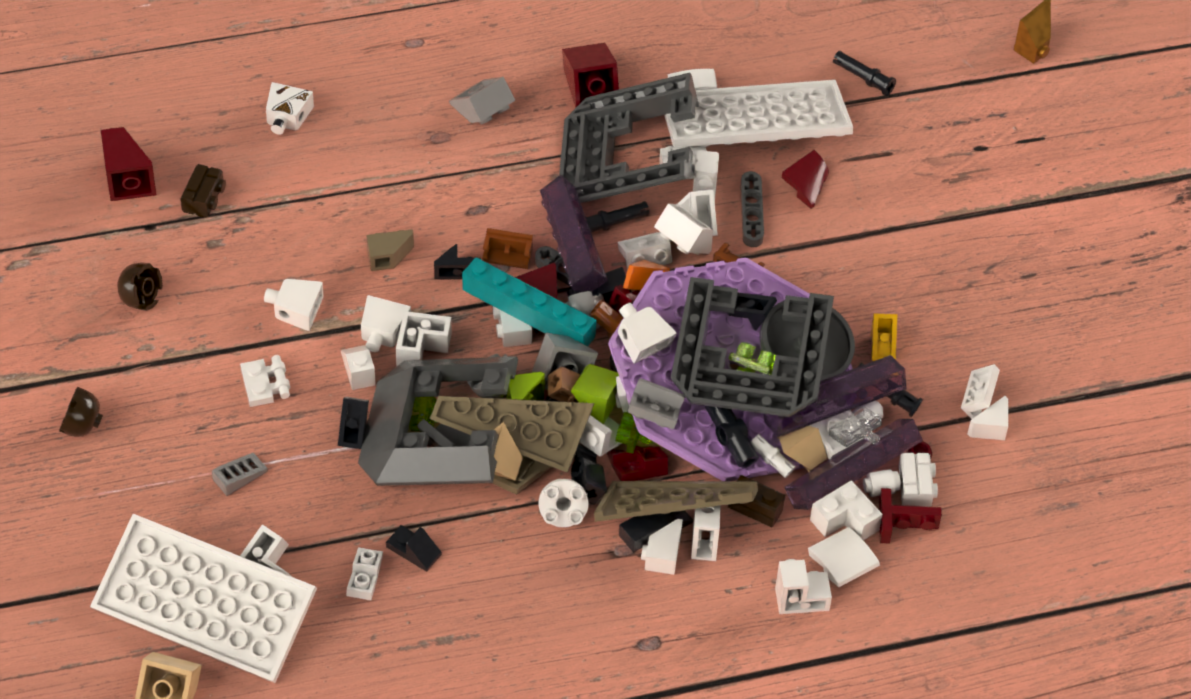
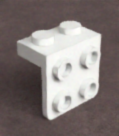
[580,415,631,457]

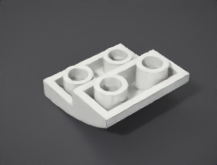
[808,527,880,587]

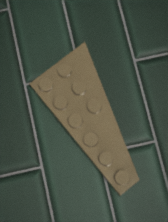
[430,396,595,473]
[594,481,758,522]

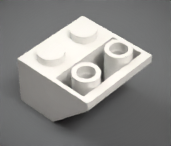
[654,203,713,255]

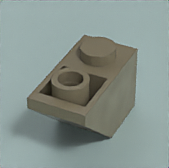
[366,229,414,271]

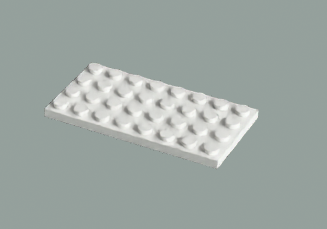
[664,80,853,148]
[90,514,317,683]

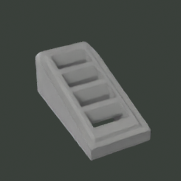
[212,453,268,496]

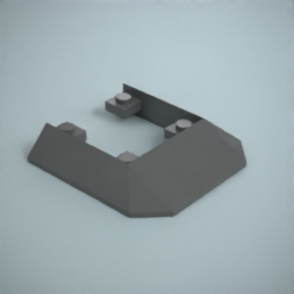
[558,73,699,203]
[671,277,834,417]
[358,356,518,486]

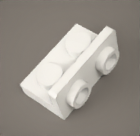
[618,232,672,271]
[961,364,1000,419]

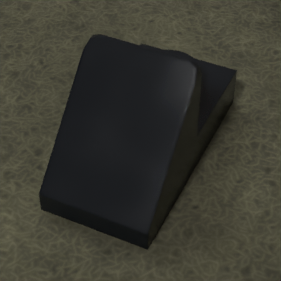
[434,244,481,280]
[727,292,777,331]
[337,397,369,449]
[386,525,442,572]

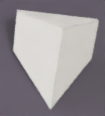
[678,189,718,236]

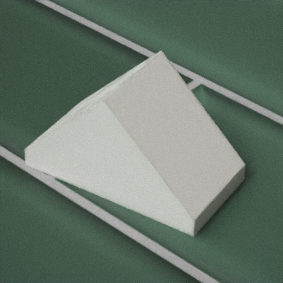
[967,396,1008,440]

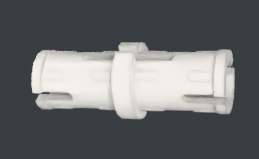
[751,434,796,478]

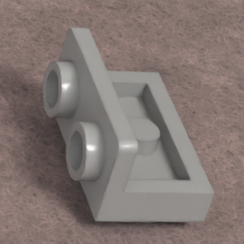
[627,378,685,430]

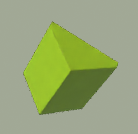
[571,364,619,425]
[506,372,545,401]

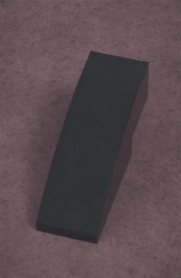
[619,510,693,553]

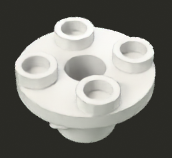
[538,479,589,527]

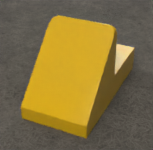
[870,313,898,362]

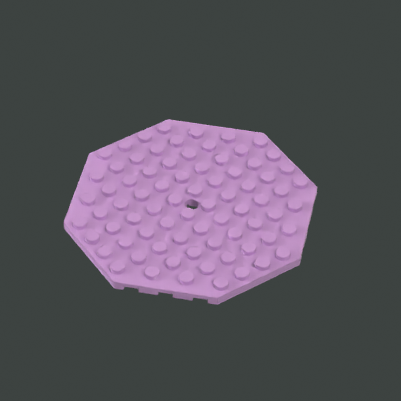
[608,258,861,481]

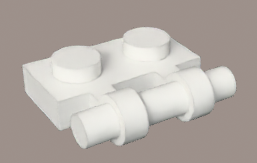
[240,355,290,407]

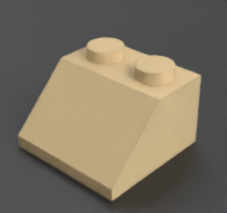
[135,652,202,699]

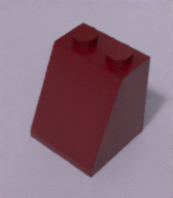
[562,43,619,108]
[101,127,157,201]

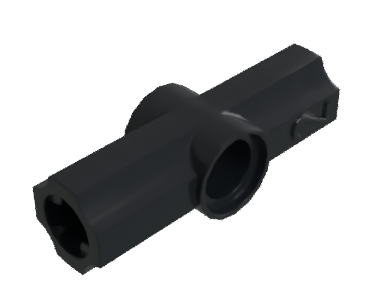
[705,406,759,469]

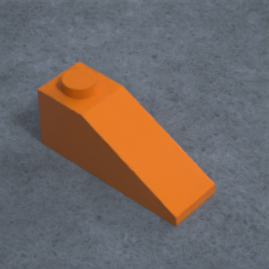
[623,260,670,290]

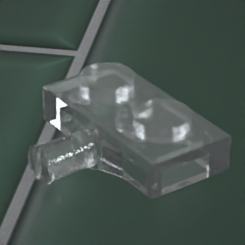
[829,406,882,448]

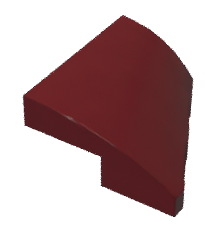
[781,150,829,209]
[607,445,668,481]

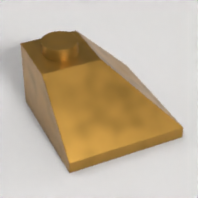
[1014,0,1051,64]

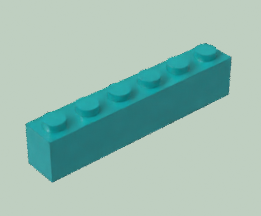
[462,257,596,346]

